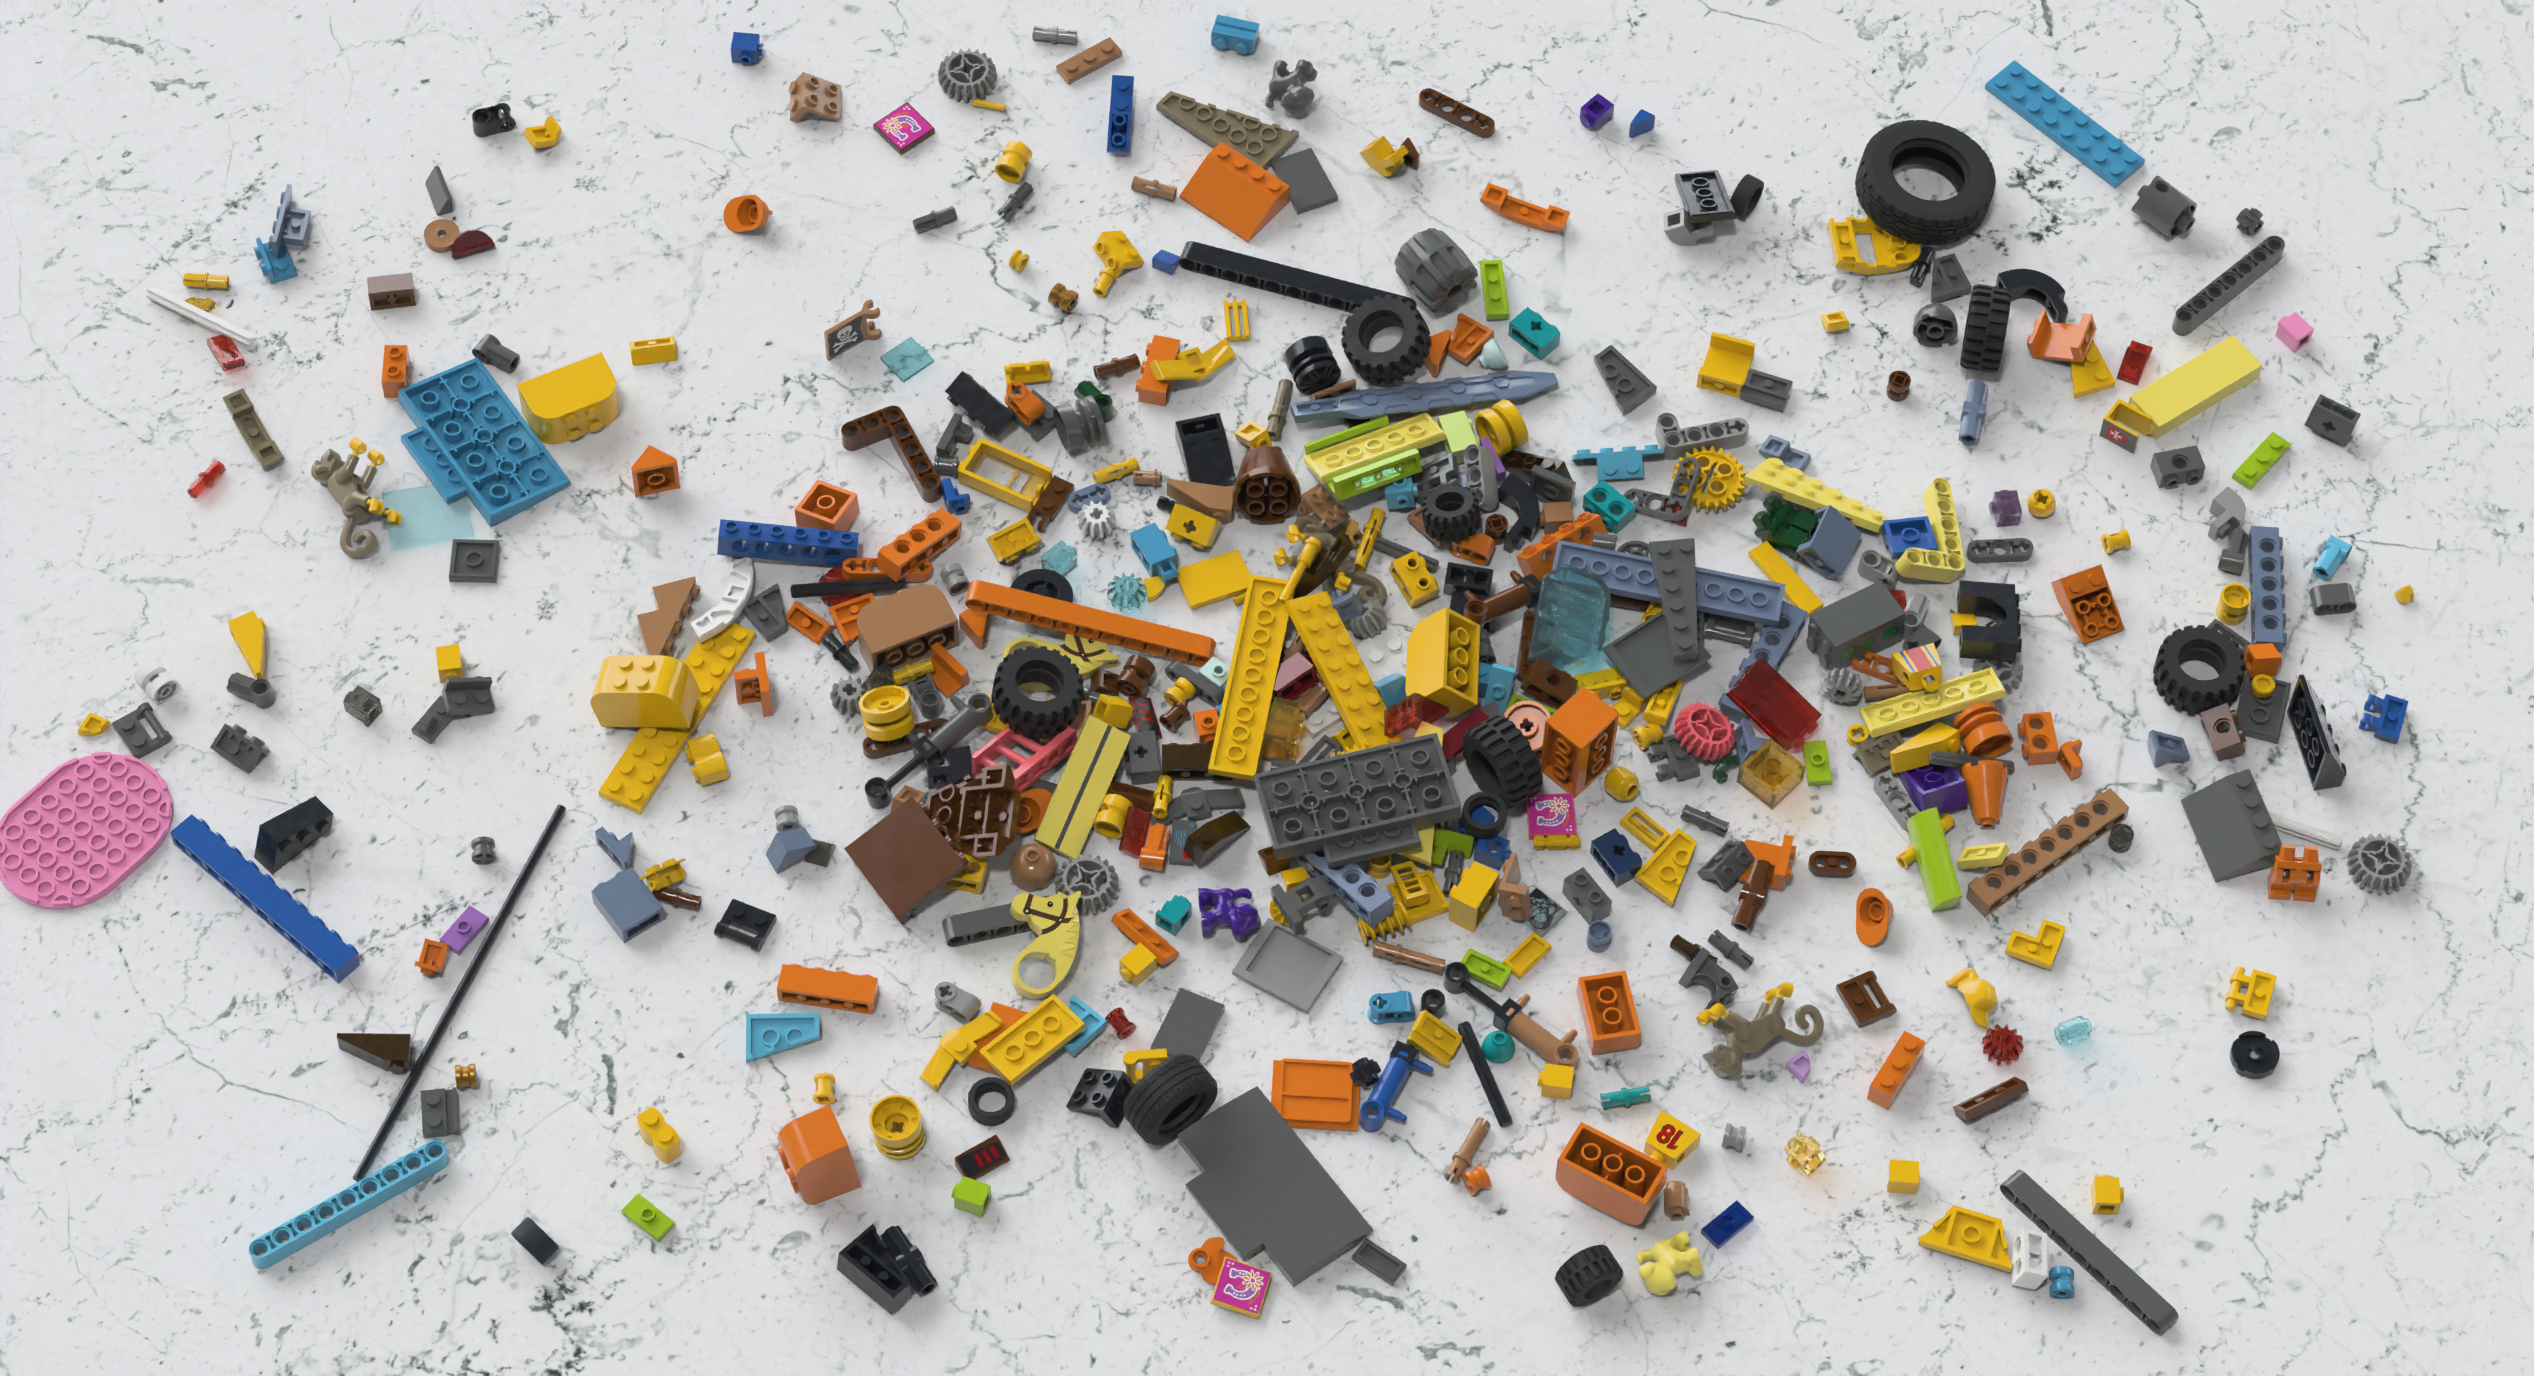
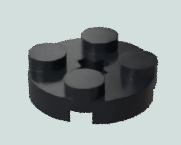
[2230,1031,2280,1078]

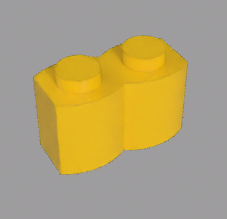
[684,732,729,786]
[637,1107,682,1164]

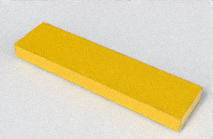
[1748,541,1824,618]

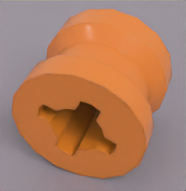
[1462,1165,1491,1195]

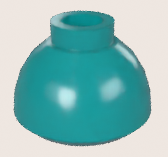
[1481,1031,1515,1063]

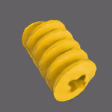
[1357,902,1410,944]

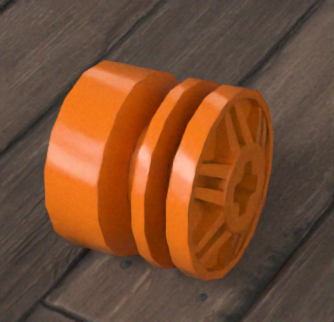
[1952,702,2014,758]

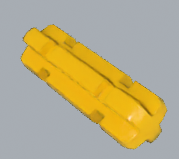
[1533,835,1580,849]

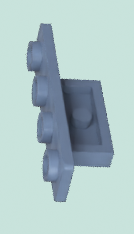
[269,184,311,258]

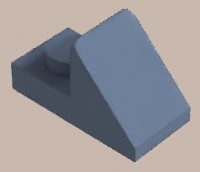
[1735,718,1771,768]
[2148,730,2190,767]
[595,826,634,871]

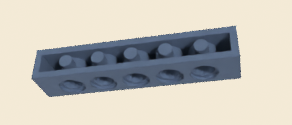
[2248,526,2287,653]
[1718,601,1807,724]
[1292,850,1394,928]

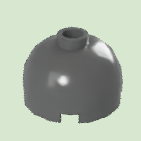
[1913,303,1958,348]

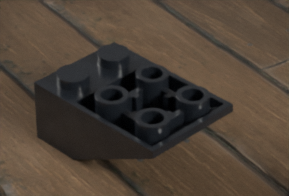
[1175,413,1236,486]

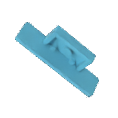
[1572,445,1664,481]

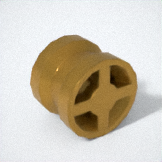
[455,1063,477,1089]

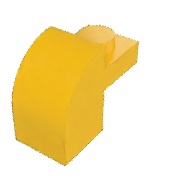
[1359,135,1409,177]

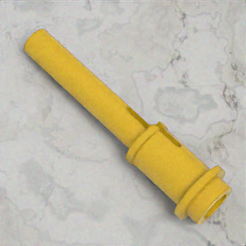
[1278,537,1322,604]

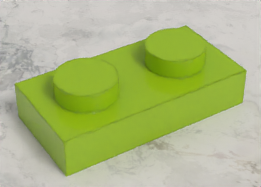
[1461,948,1512,991]

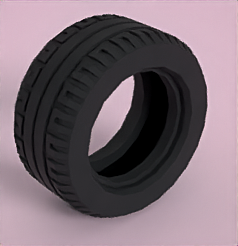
[1124,1054,1218,1145]

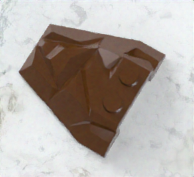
[926,764,1021,859]

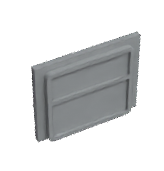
[1232,918,1343,1013]

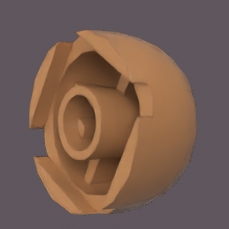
[1009,843,1057,892]

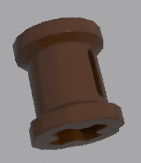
[1159,701,1190,732]

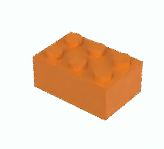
[1576,970,1641,1054]

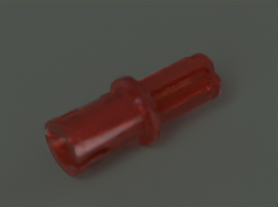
[187,460,226,499]

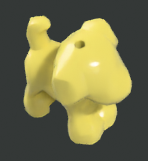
[1636,1230,1704,1296]

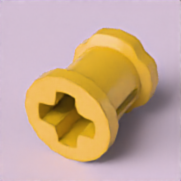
[2101,528,2131,554]
[813,1073,836,1105]

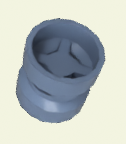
[1586,920,1612,953]

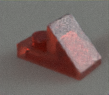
[2116,340,2153,386]

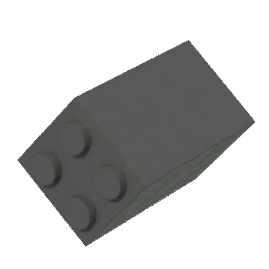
[1806,581,1906,671]

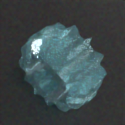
[1107,572,1146,612]

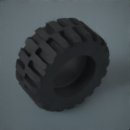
[1960,284,2012,373]
[1341,295,1431,384]
[2153,625,2246,716]
[991,646,1084,737]
[1462,715,1543,809]

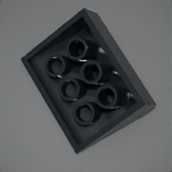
[2287,674,2347,791]

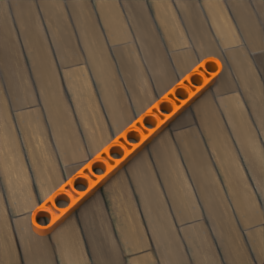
[965,580,1216,667]

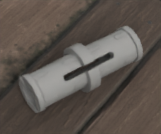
[1032,26,1077,44]

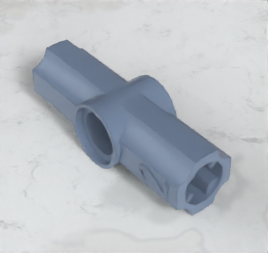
[1959,380,1988,446]

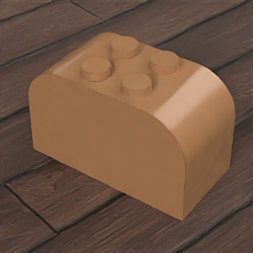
[857,584,959,679]

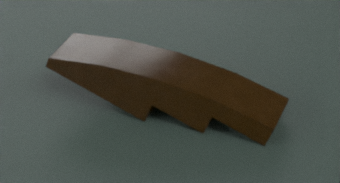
[1288,532,1354,599]

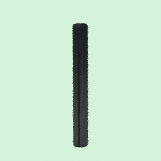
[790,577,905,598]
[1457,1021,1512,1127]

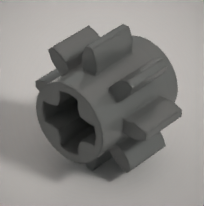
[2236,207,2264,235]

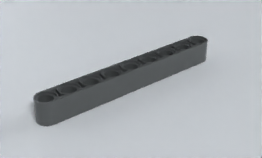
[2000,1170,2179,1335]

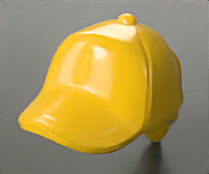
[1945,968,1998,1029]

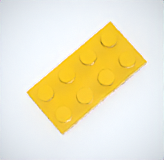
[979,994,1086,1086]

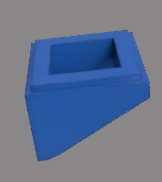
[1629,109,1655,138]
[1152,249,1180,275]

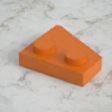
[1448,313,1494,364]
[828,592,875,646]

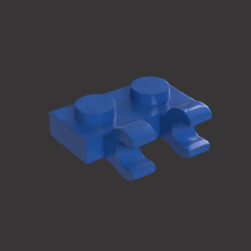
[2358,694,2408,743]

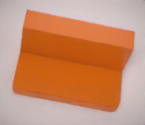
[923,642,969,699]

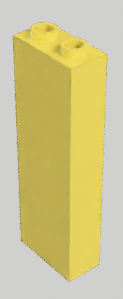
[2128,335,2262,440]

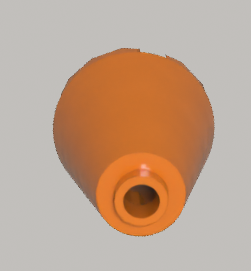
[1960,760,2008,828]

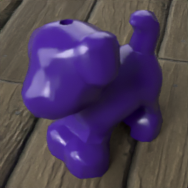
[1198,888,1261,939]

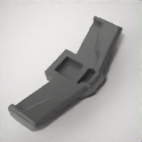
[1147,787,1245,826]

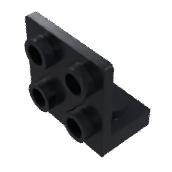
[1066,1068,1135,1128]

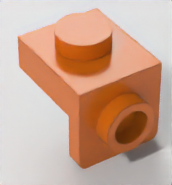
[414,938,450,976]

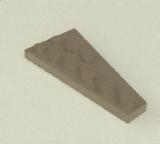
[1156,91,1299,169]

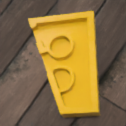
[2069,340,2116,399]
[1634,828,1697,907]

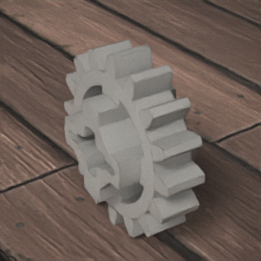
[1972,657,2023,693]

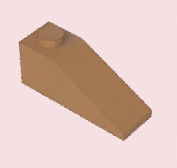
[1167,479,1234,523]

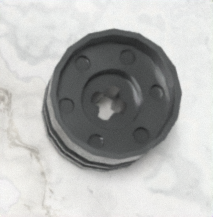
[1053,395,1106,452]

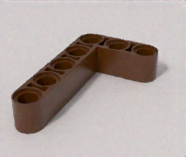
[841,405,941,503]

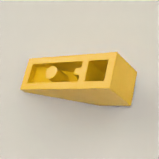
[227,611,267,679]
[1890,722,1961,773]

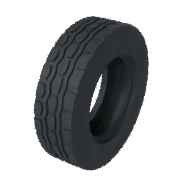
[1855,120,1996,245]

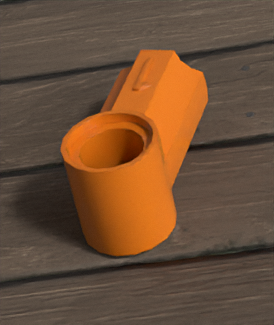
[1139,823,1170,871]

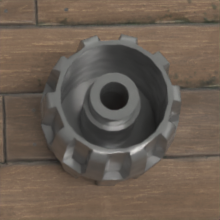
[1394,228,1478,314]

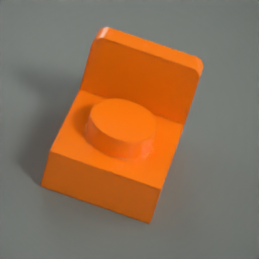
[2057,739,2083,781]

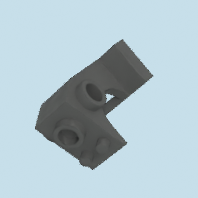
[1271,876,1334,935]
[1678,947,1739,1010]

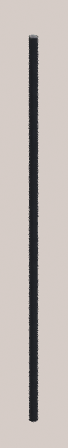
[353,805,566,1182]

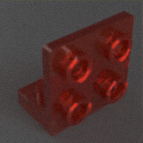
[1384,692,1449,739]

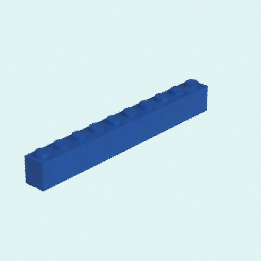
[170,814,360,984]

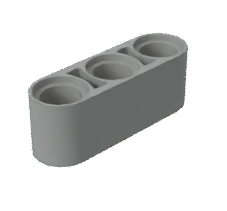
[1464,444,1498,511]

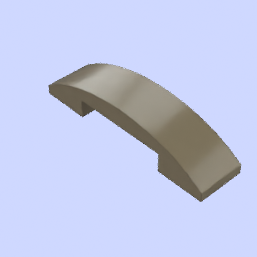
[222,388,284,469]

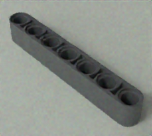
[2172,236,2285,336]

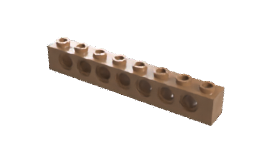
[1966,788,2129,918]

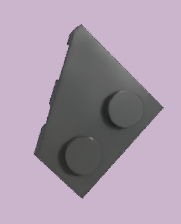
[1930,253,1972,303]
[742,583,786,641]

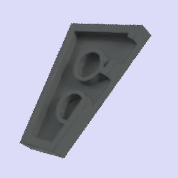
[1594,345,1657,415]

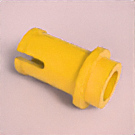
[1093,268,1116,297]

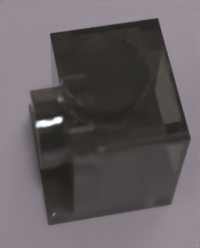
[343,685,383,727]

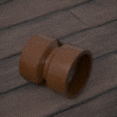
[1115,655,1156,699]

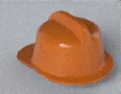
[723,195,773,232]
[1016,788,1053,833]
[1856,888,1894,946]

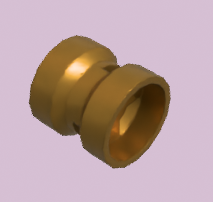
[1048,283,1079,313]

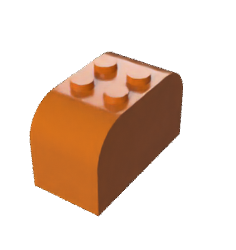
[777,1104,862,1205]
[1555,1122,1669,1225]

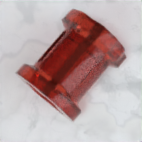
[1105,1007,1136,1040]

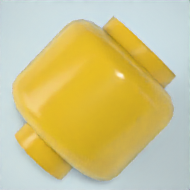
[1604,766,1639,801]

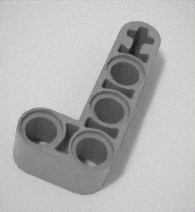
[1655,412,1749,460]

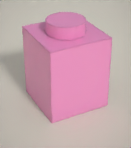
[2275,312,2314,353]

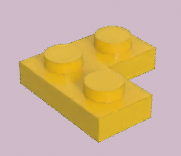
[2005,919,2066,970]

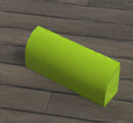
[1906,807,1962,912]

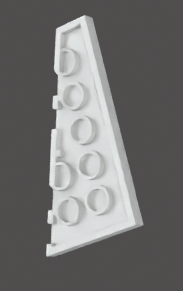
[1299,622,1407,739]

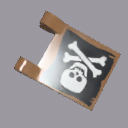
[824,299,882,361]

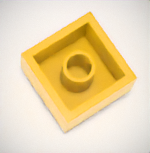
[1447,861,1499,933]

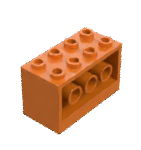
[1540,686,1619,798]

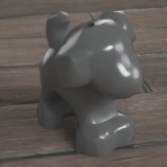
[1265,59,1318,115]

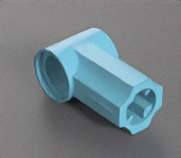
[2312,535,2352,580]

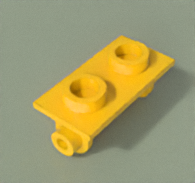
[1004,359,1051,385]
[639,858,686,891]

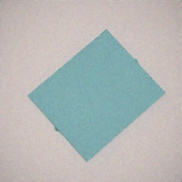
[382,484,474,552]

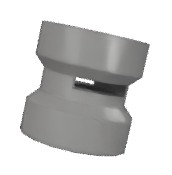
[940,563,970,596]

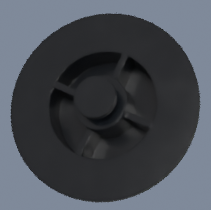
[1010,569,1073,626]

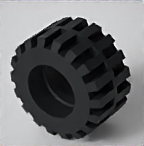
[1421,484,1481,543]
[1555,1244,1623,1307]

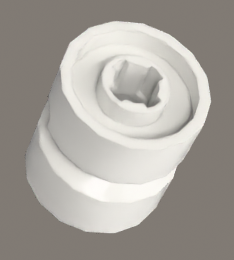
[134,659,179,703]

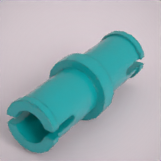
[1600,1085,1651,1109]

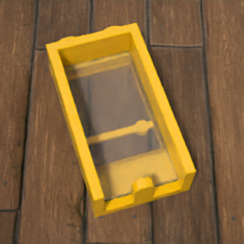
[957,438,1053,514]

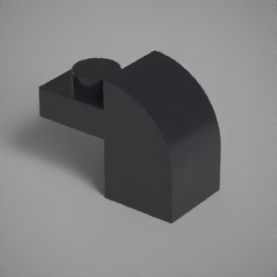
[926,745,973,789]

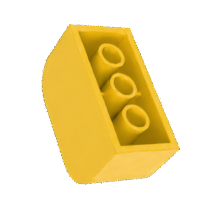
[517,352,619,445]
[1405,607,1480,718]
[590,655,700,728]

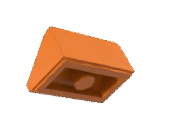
[785,601,836,645]

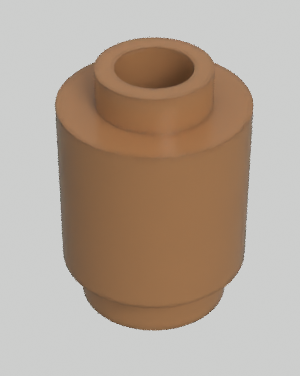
[1663,1181,1689,1219]

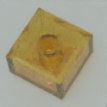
[1262,697,1305,762]
[1737,738,1806,810]

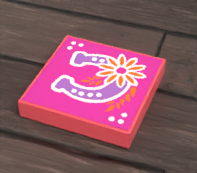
[1526,793,1577,839]

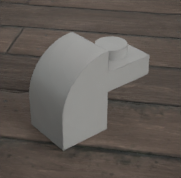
[1663,208,1715,246]
[2208,487,2246,541]

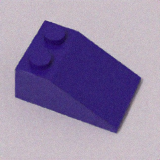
[1897,764,1968,814]

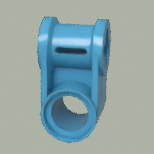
[1367,991,1415,1024]

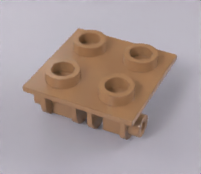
[1297,484,1350,530]

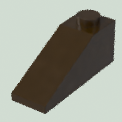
[1183,810,1251,866]
[337,1033,413,1073]

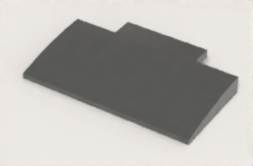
[1253,733,1461,869]
[1177,1086,1373,1288]

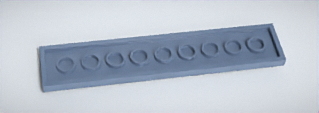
[1550,540,1786,627]

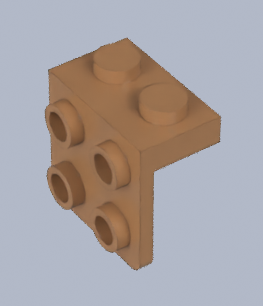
[788,72,841,123]
[1496,853,1532,922]

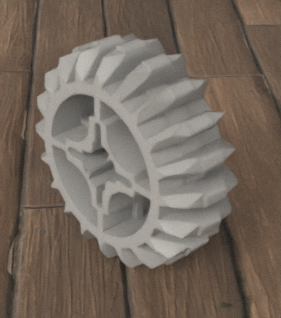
[938,48,997,103]
[2347,833,2412,894]
[1054,853,1119,915]

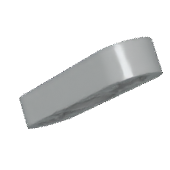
[1873,773,1920,832]

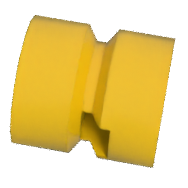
[995,141,1032,183]
[2216,583,2251,626]
[1094,794,1133,839]

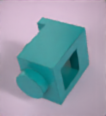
[1155,895,1192,936]

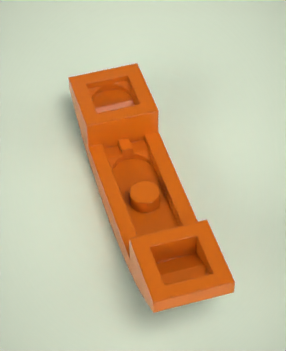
[1480,183,1570,231]

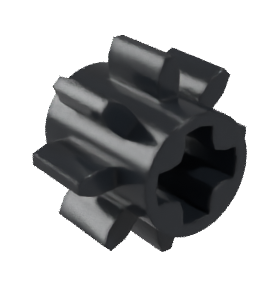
[1349,1057,1382,1088]

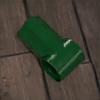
[1074,380,1113,423]

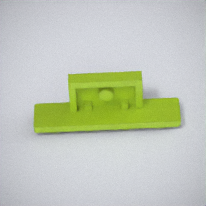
[1396,827,1474,865]

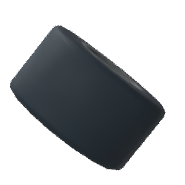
[511,1217,559,1264]

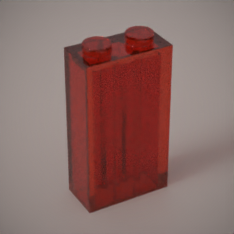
[1726,657,1822,753]

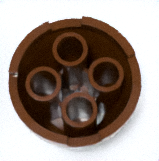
[1232,446,1301,525]

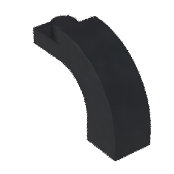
[1995,269,2068,323]
[1498,473,1539,554]

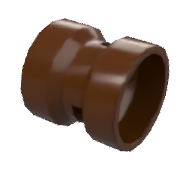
[1886,370,1911,402]
[1484,514,1508,545]

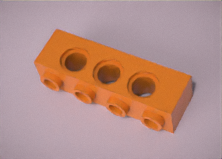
[877,508,962,582]
[1516,512,1608,581]

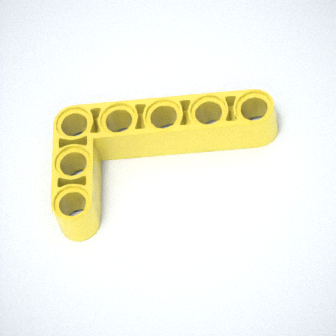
[1895,478,1965,583]

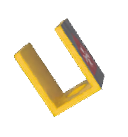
[2099,399,2153,454]

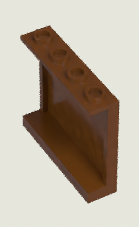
[844,796,971,925]

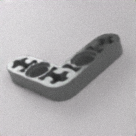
[1623,457,1701,521]

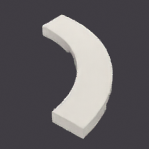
[690,555,754,643]

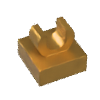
[1336,519,1363,550]

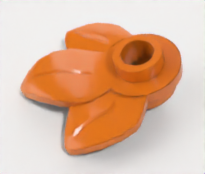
[1188,1237,1238,1285]

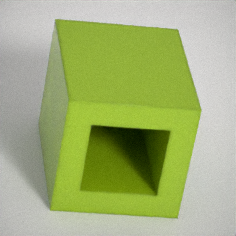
[951,1176,991,1217]

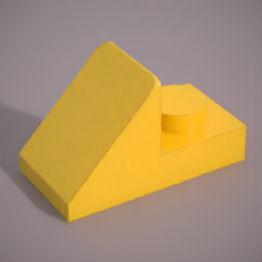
[1613,686,1651,730]

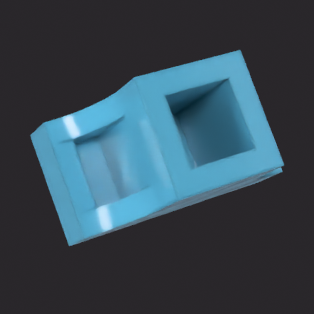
[1483,663,1518,714]

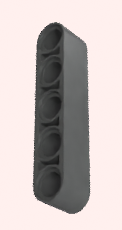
[941,896,1050,947]

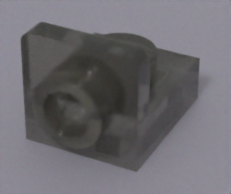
[863,662,895,691]

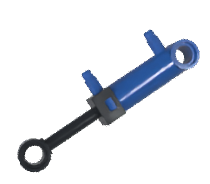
[1359,989,1445,1133]

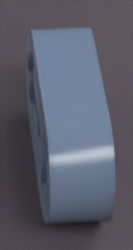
[1068,483,1110,514]

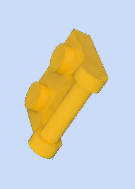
[1123,1048,1167,1085]

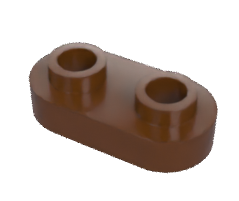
[1808,851,1857,877]

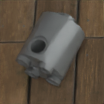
[2131,175,2197,239]

